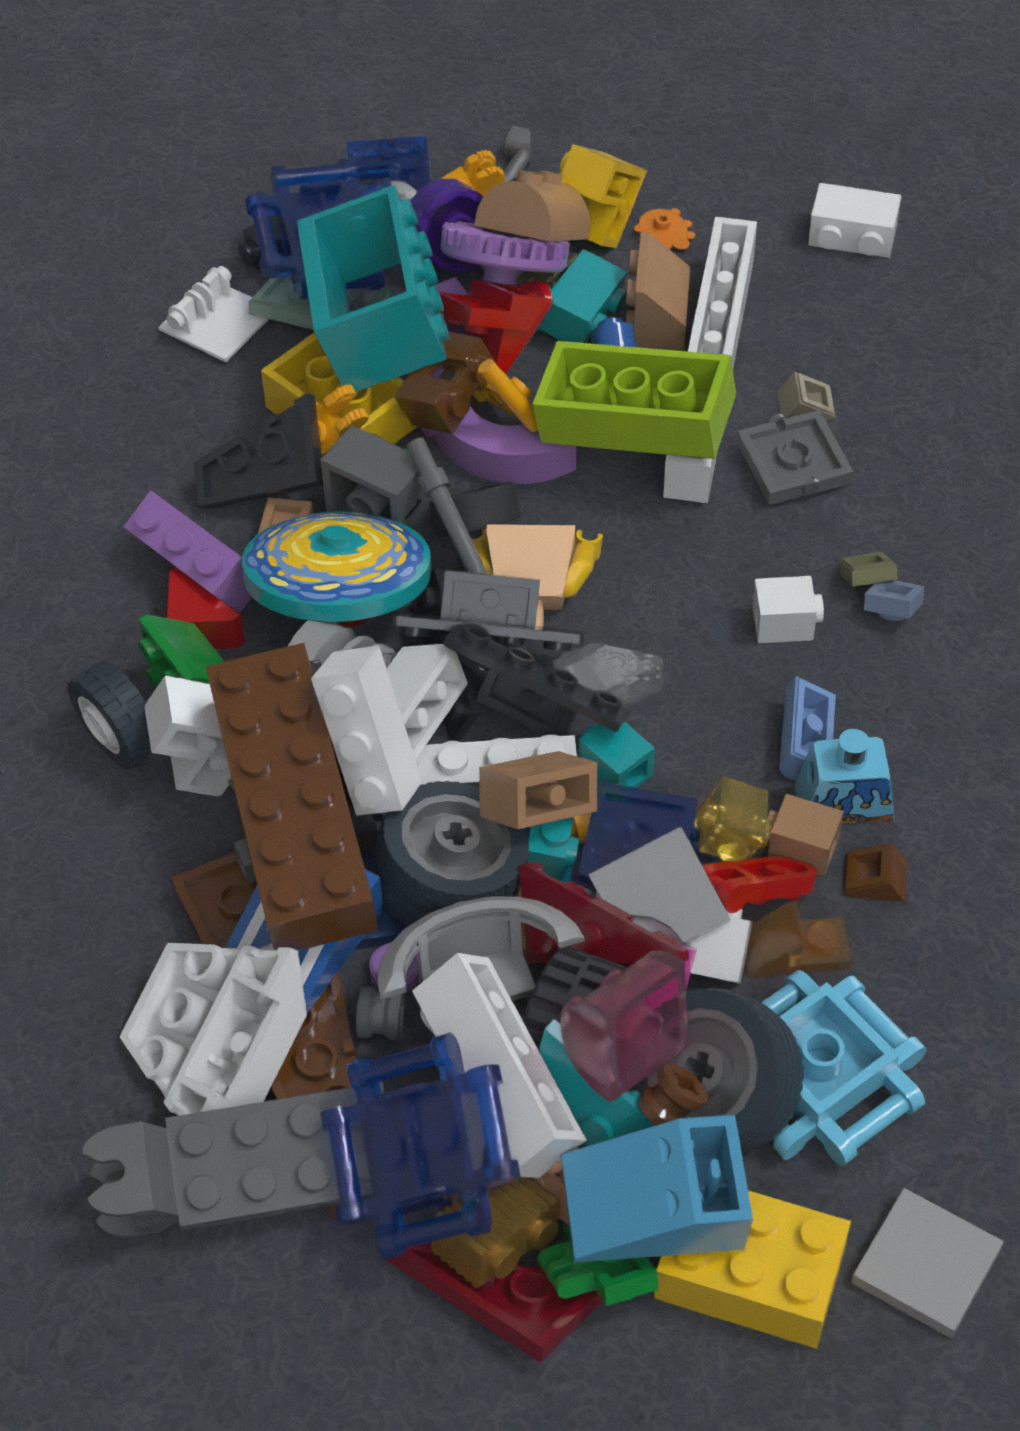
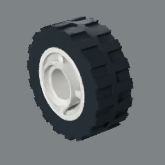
[67,659,152,770]

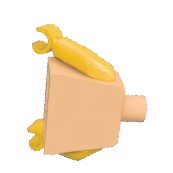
[472,524,603,627]

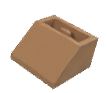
[626,232,690,351]

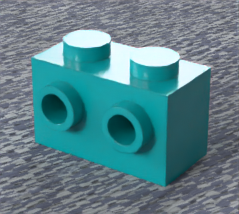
[538,249,627,343]

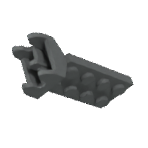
[82,1082,401,1237]

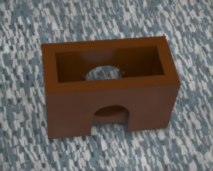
[394,332,497,434]

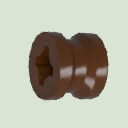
[637,1063,709,1126]

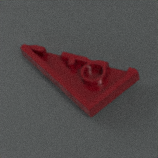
[518,862,689,964]
[386,1239,603,1363]

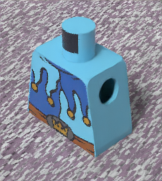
[795,729,895,824]

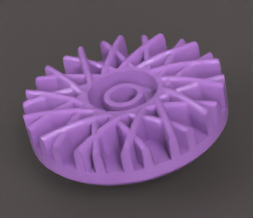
[440,221,570,285]

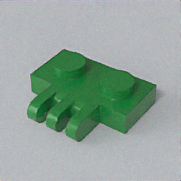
[537,1223,659,1306]

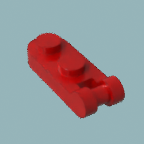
[702,856,818,913]

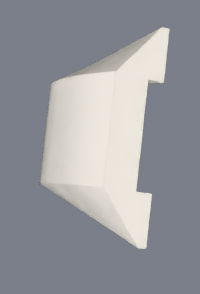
[120,943,307,1116]

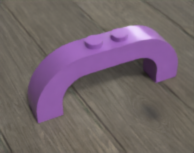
[399,277,576,484]

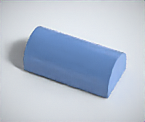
[779,676,836,781]

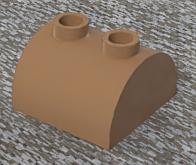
[474,170,590,241]

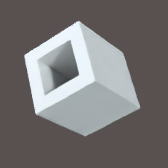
[752,576,824,643]

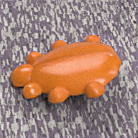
[634,208,696,251]

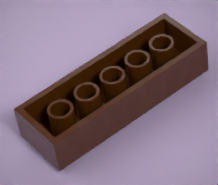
[205,643,379,951]

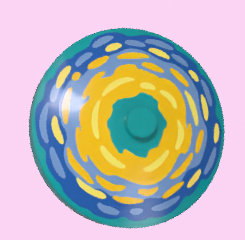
[242,512,431,622]

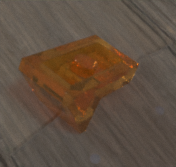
[745,901,852,978]

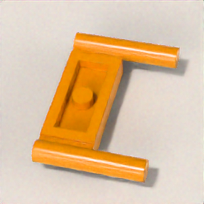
[446,359,538,433]

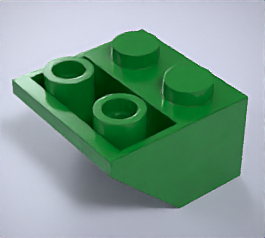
[138,615,224,692]

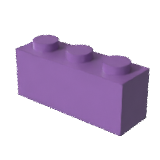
[124,490,252,613]

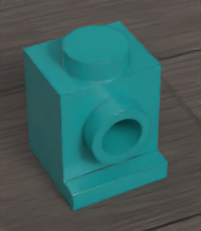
[528,817,579,883]

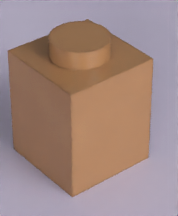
[763,794,844,877]

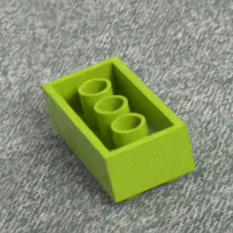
[532,341,736,459]

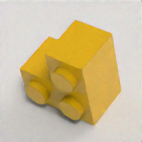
[559,144,647,248]

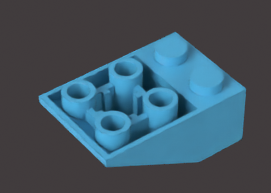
[561,1115,753,1262]

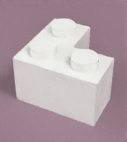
[144,676,232,796]

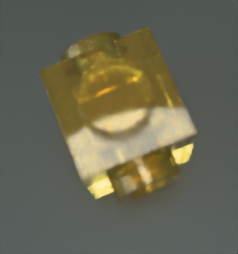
[695,776,772,862]

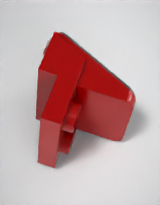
[438,278,554,375]

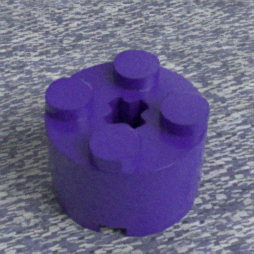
[410,178,484,273]

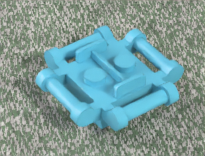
[761,970,927,1166]

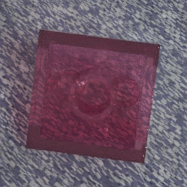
[561,951,688,1102]

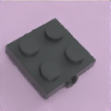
[736,410,853,505]

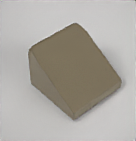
[778,372,835,420]

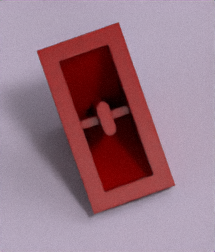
[167,567,245,649]

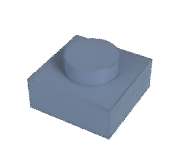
[864,580,925,621]

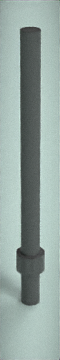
[407,438,524,650]

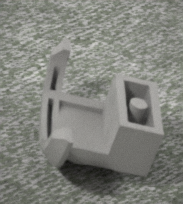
[377,896,585,1047]

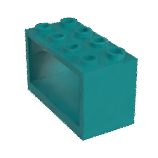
[297,184,450,392]

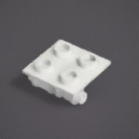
[159,266,269,362]

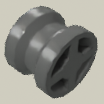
[356,986,405,1042]

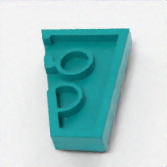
[539,1019,655,1147]

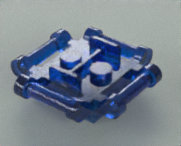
[244,158,392,300]
[320,1032,522,1259]

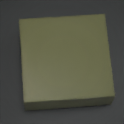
[839,552,898,587]

